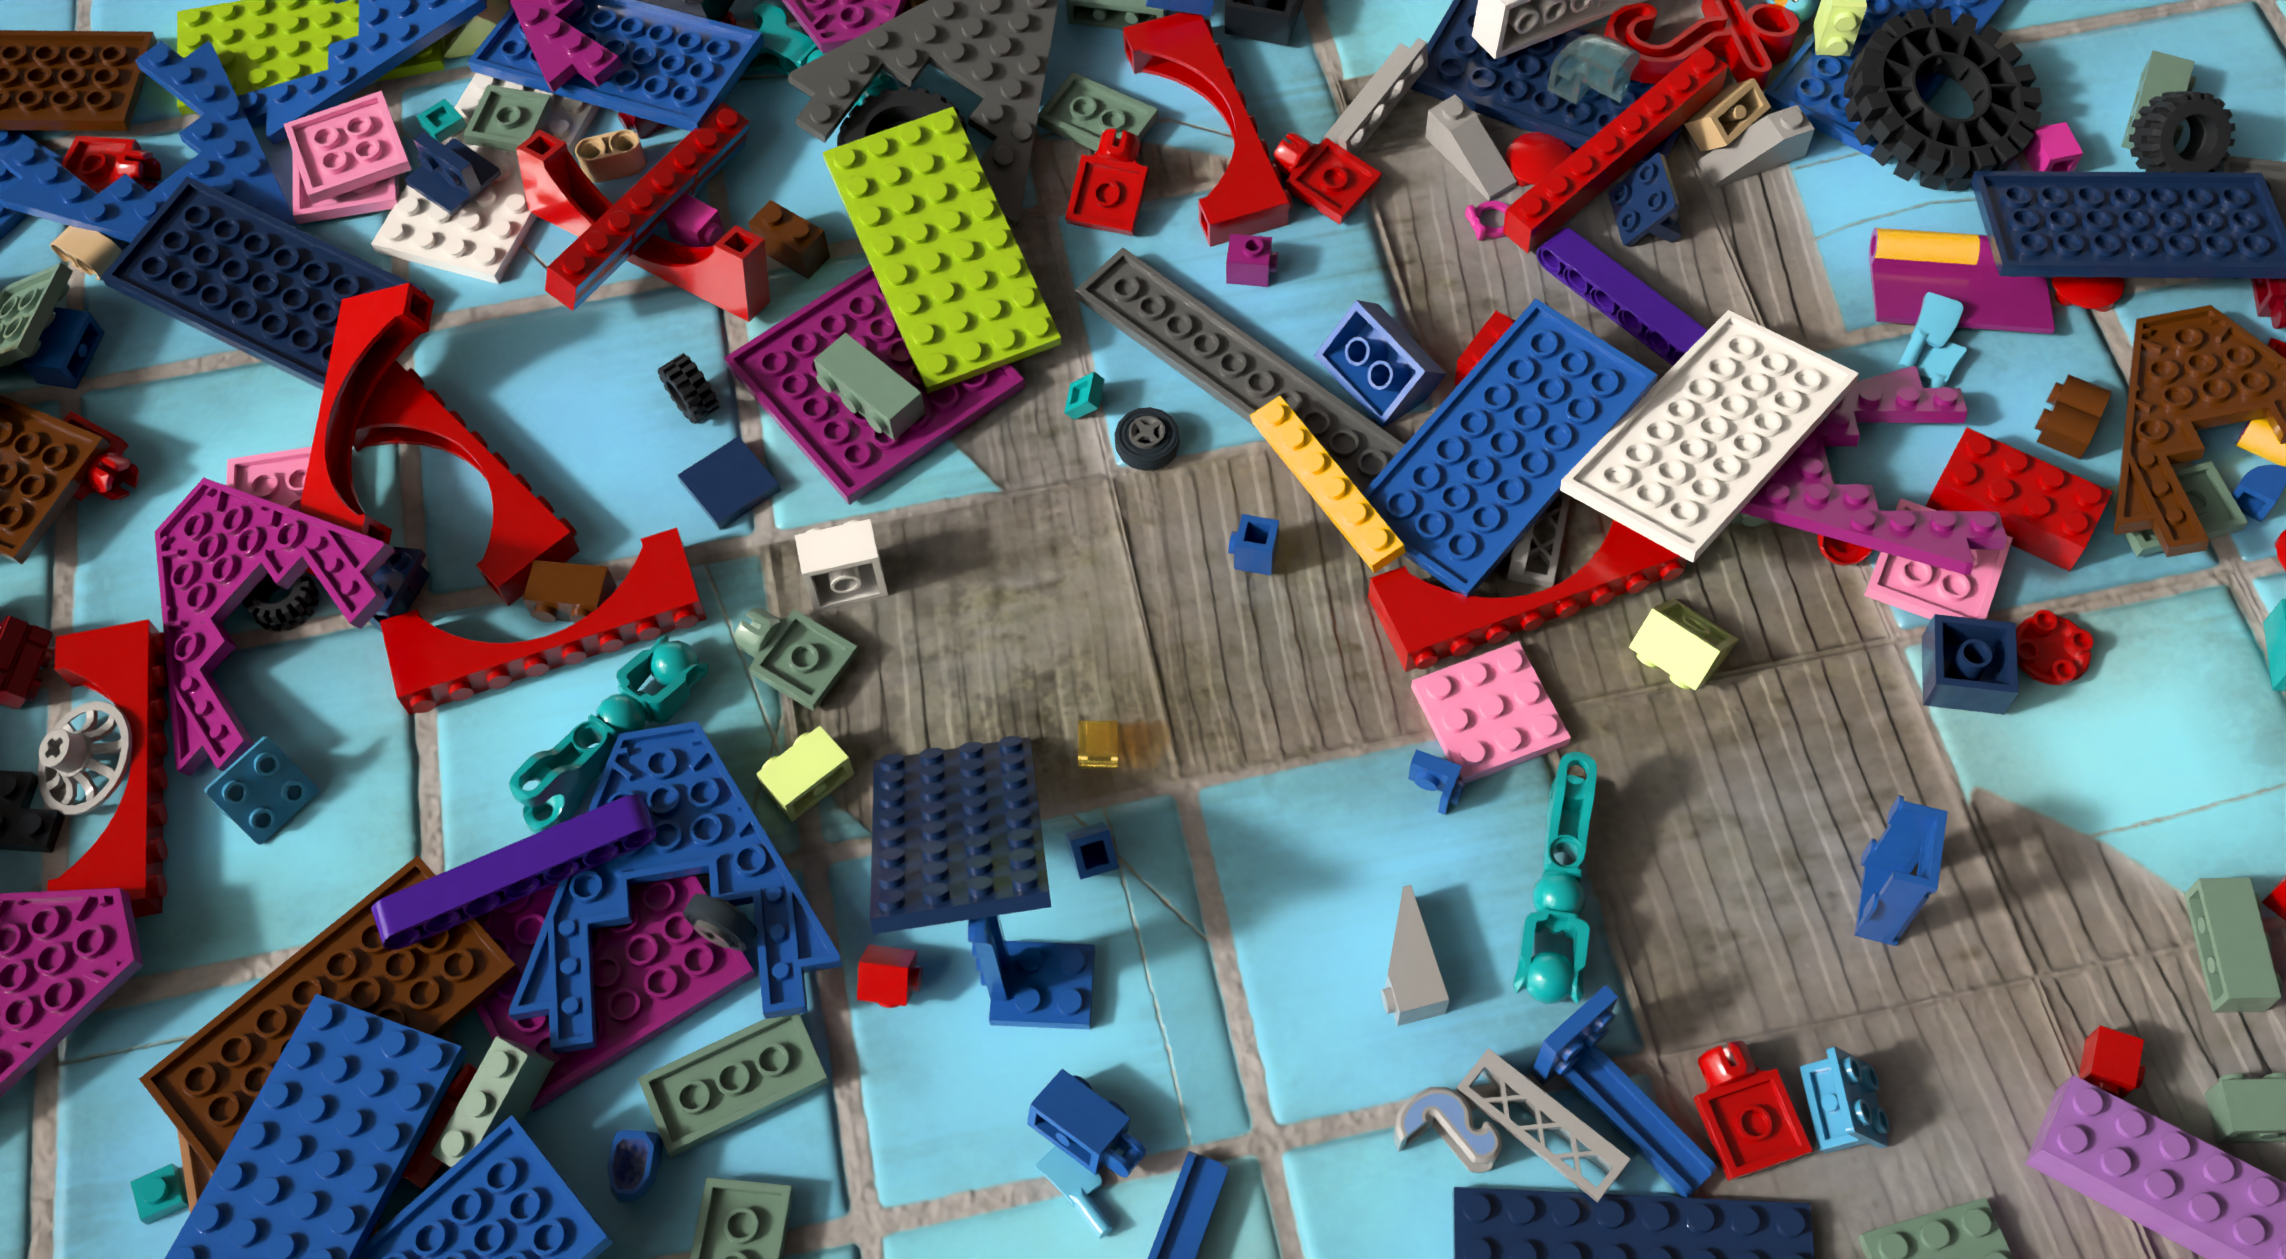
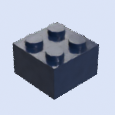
[1922,614,2019,715]

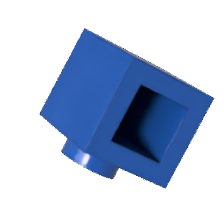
[1228,514,1279,576]

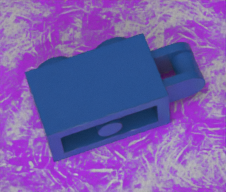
[1027,1068,1146,1178]

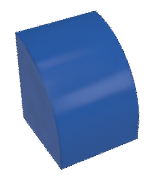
[2232,465,2286,522]
[1065,822,1119,880]

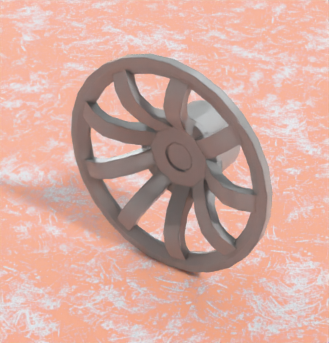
[37,701,132,816]

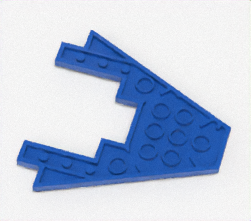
[238,0,487,145]
[0,41,299,243]
[509,721,843,1054]

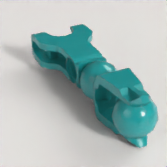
[745,2,899,110]
[509,635,709,834]
[1513,752,1597,1004]

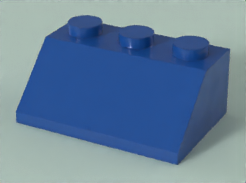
[1314,300,1447,427]

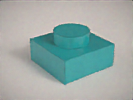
[417,99,467,143]
[1064,372,1104,420]
[130,1163,189,1225]

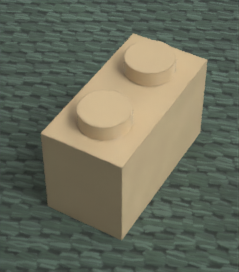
[1684,78,1771,152]

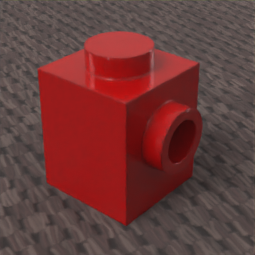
[857,945,923,1008]
[2079,1025,2146,1099]

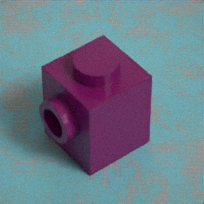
[1226,234,1278,287]

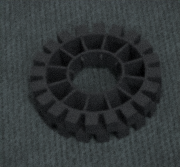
[1843,8,2042,191]

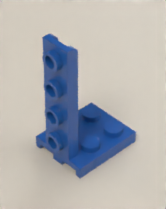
[968,915,1096,1030]
[1531,985,1717,1198]
[1148,1151,1230,1259]

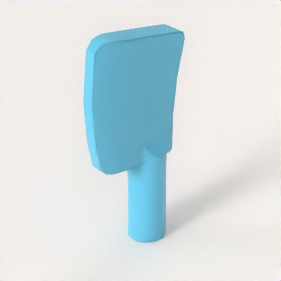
[1898,292,1964,369]
[1917,341,1967,388]
[1036,1145,1113,1239]

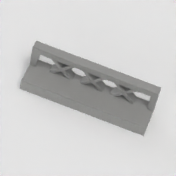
[1320,38,1428,155]
[1507,492,1571,588]
[1456,1048,1631,1202]

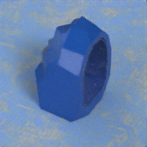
[607,1130,663,1203]

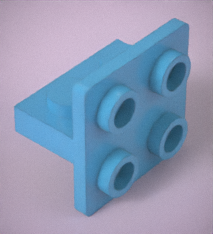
[204,736,319,845]
[1800,1046,1890,1154]

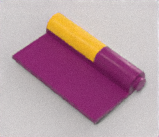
[1869,227,2055,334]

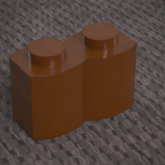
[2034,374,2112,460]

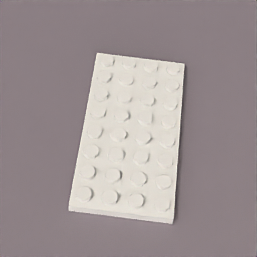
[371,73,600,284]
[1560,310,1859,563]

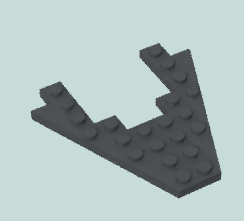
[788,0,1059,229]

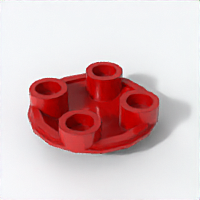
[1505,132,1572,187]
[2051,277,2125,312]
[2016,610,2094,685]

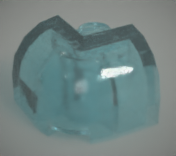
[1547,33,1640,104]

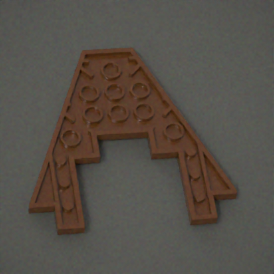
[2114,305,2286,557]

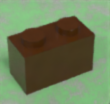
[748,200,830,280]
[523,560,616,623]

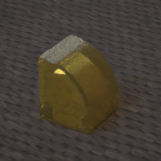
[1078,720,1119,768]

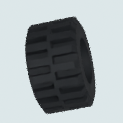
[2129,91,2236,173]

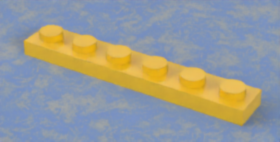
[1250,396,1406,573]

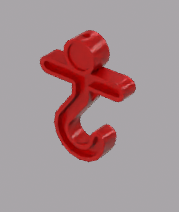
[1601,0,1799,91]

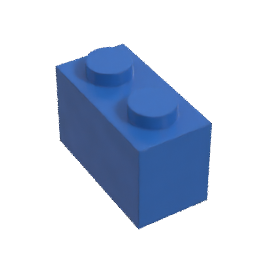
[21,307,105,389]

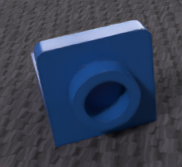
[1408,749,1465,815]

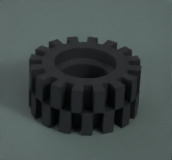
[658,353,720,424]
[242,571,319,632]

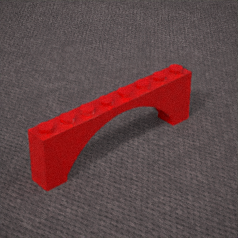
[1123,12,1293,247]
[516,129,770,322]
[299,283,434,577]
[353,360,580,606]
[1368,519,1688,672]
[380,527,707,715]
[47,619,168,918]

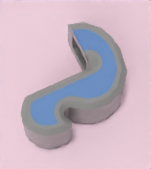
[1393,1087,1502,1173]

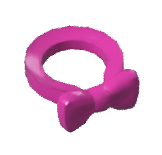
[1465,200,1509,241]

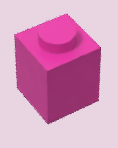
[2023,122,2083,172]
[664,193,725,247]

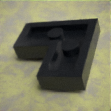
[0,770,65,853]

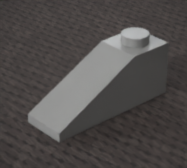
[1425,94,1517,201]
[1698,105,1815,188]
[1381,885,1449,1026]

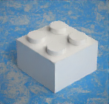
[795,519,888,612]

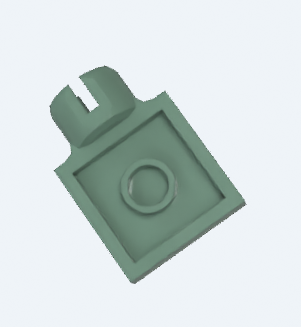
[734,608,858,712]

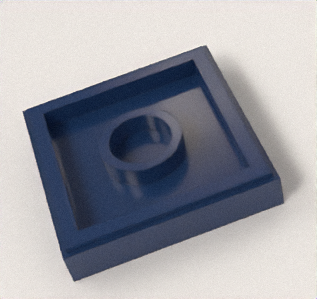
[677,436,781,530]

